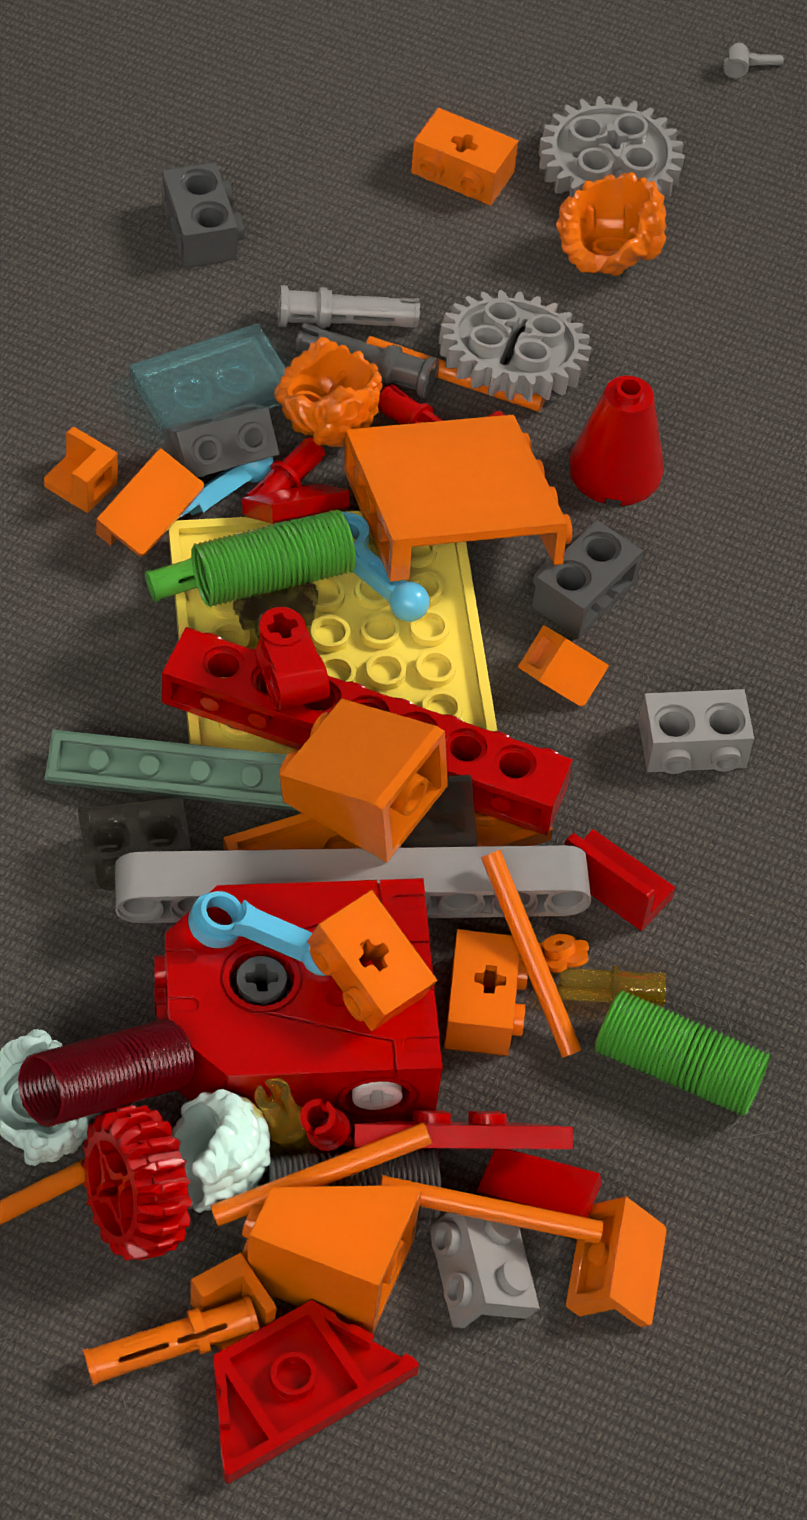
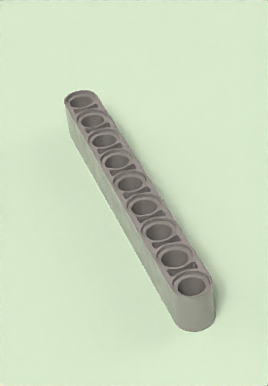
[115,845,591,923]

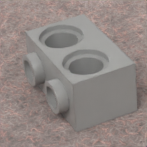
[638,689,754,774]

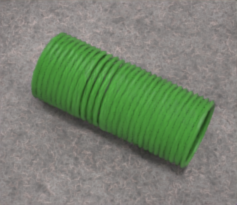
[191,509,356,607]
[594,989,770,1117]

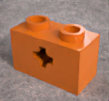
[411,108,518,206]
[307,890,437,1032]
[444,929,528,1056]

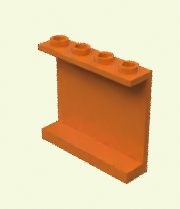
[344,415,572,582]

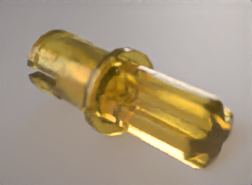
[559,965,666,1007]
[255,1078,316,1155]

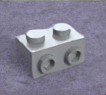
[430,1212,540,1328]

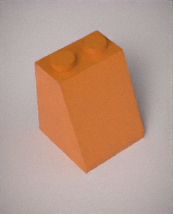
[279,699,448,863]
[242,1185,422,1334]

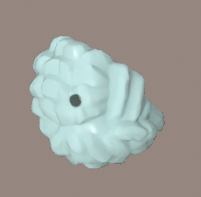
[0,1029,101,1166]
[172,1089,271,1213]

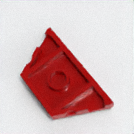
[354,1110,573,1149]
[213,1300,419,1485]

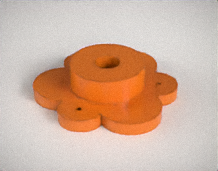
[539,934,589,973]

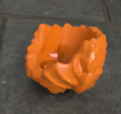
[556,172,666,276]
[274,337,383,447]

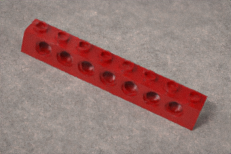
[162,627,573,836]

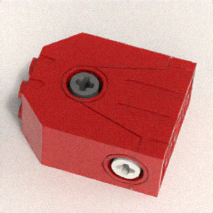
[154,878,442,1129]

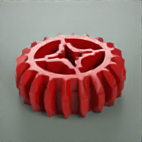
[81,1105,193,1261]

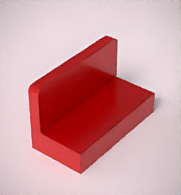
[564,829,675,931]

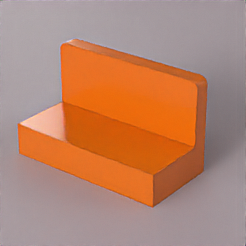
[96,448,204,557]
[565,1196,666,1327]

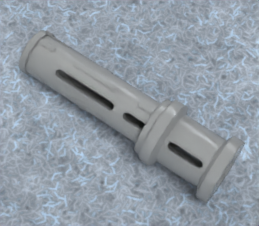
[277,285,420,329]

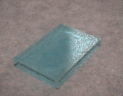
[129,323,286,432]

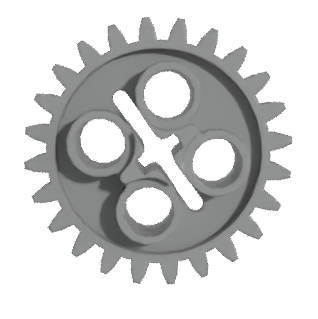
[538,96,685,197]
[438,290,592,402]

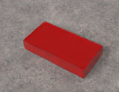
[242,483,350,524]
[476,1149,602,1218]

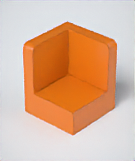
[44,426,118,513]
[518,625,610,706]
[190,1252,276,1351]

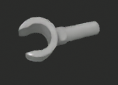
[724,43,784,78]

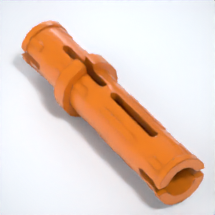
[82,1296,260,1386]

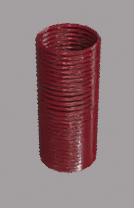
[18,1019,195,1127]

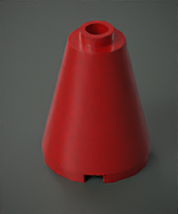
[569,375,664,506]

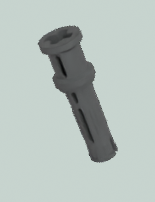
[296,323,439,399]

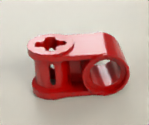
[255,607,330,710]

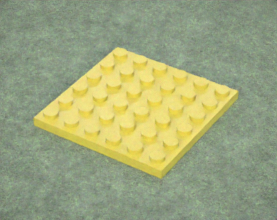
[168,511,497,755]

